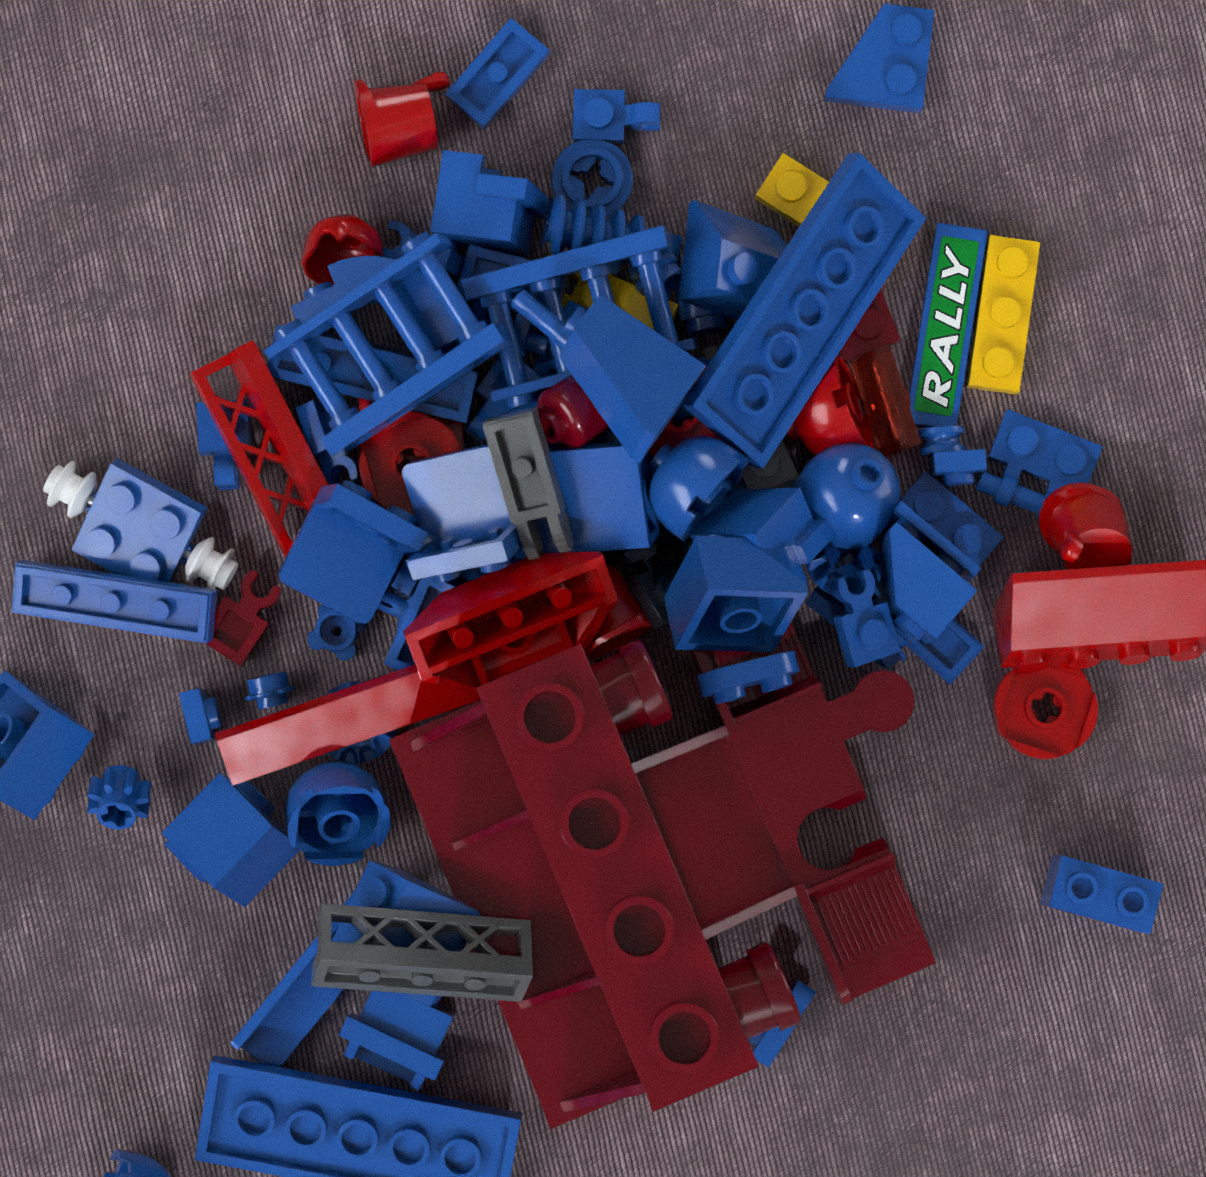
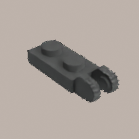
[482,407,574,560]

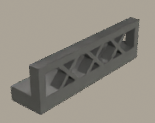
[311,903,533,1002]

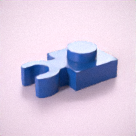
[830,569,901,667]
[748,979,816,1068]

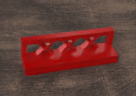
[189,340,329,557]

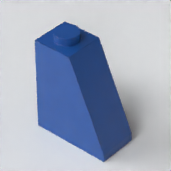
[559,295,706,463]

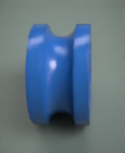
[918,426,965,457]

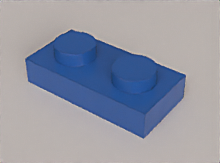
[445,18,550,131]

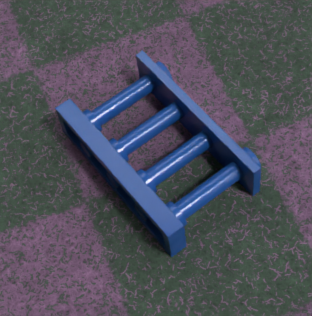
[460,225,698,409]
[264,232,514,456]

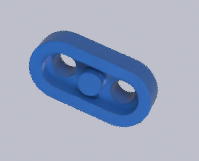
[697,651,800,705]

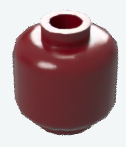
[537,374,610,448]

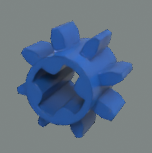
[87,765,151,830]

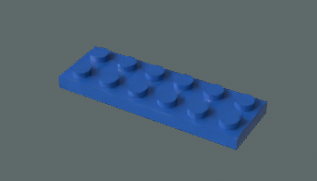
[682,153,926,468]
[195,1055,522,1177]

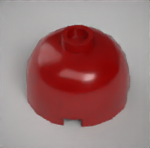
[787,356,874,455]

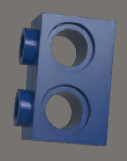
[1040,855,1163,934]

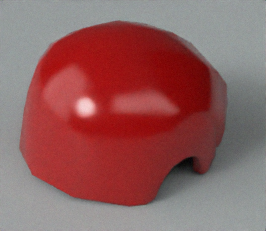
[301,214,383,285]

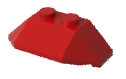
[403,551,618,697]

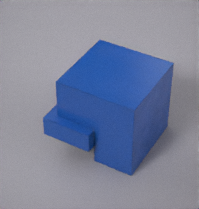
[430,150,550,257]
[691,488,836,583]
[162,773,300,907]
[338,991,456,1091]

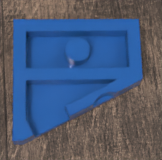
[824,4,934,113]

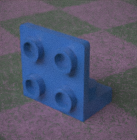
[890,471,1004,582]

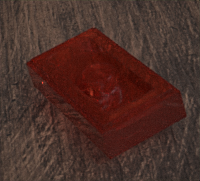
[851,346,921,458]

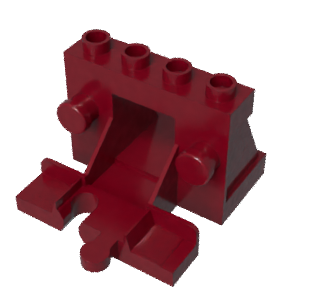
[389,623,936,1129]

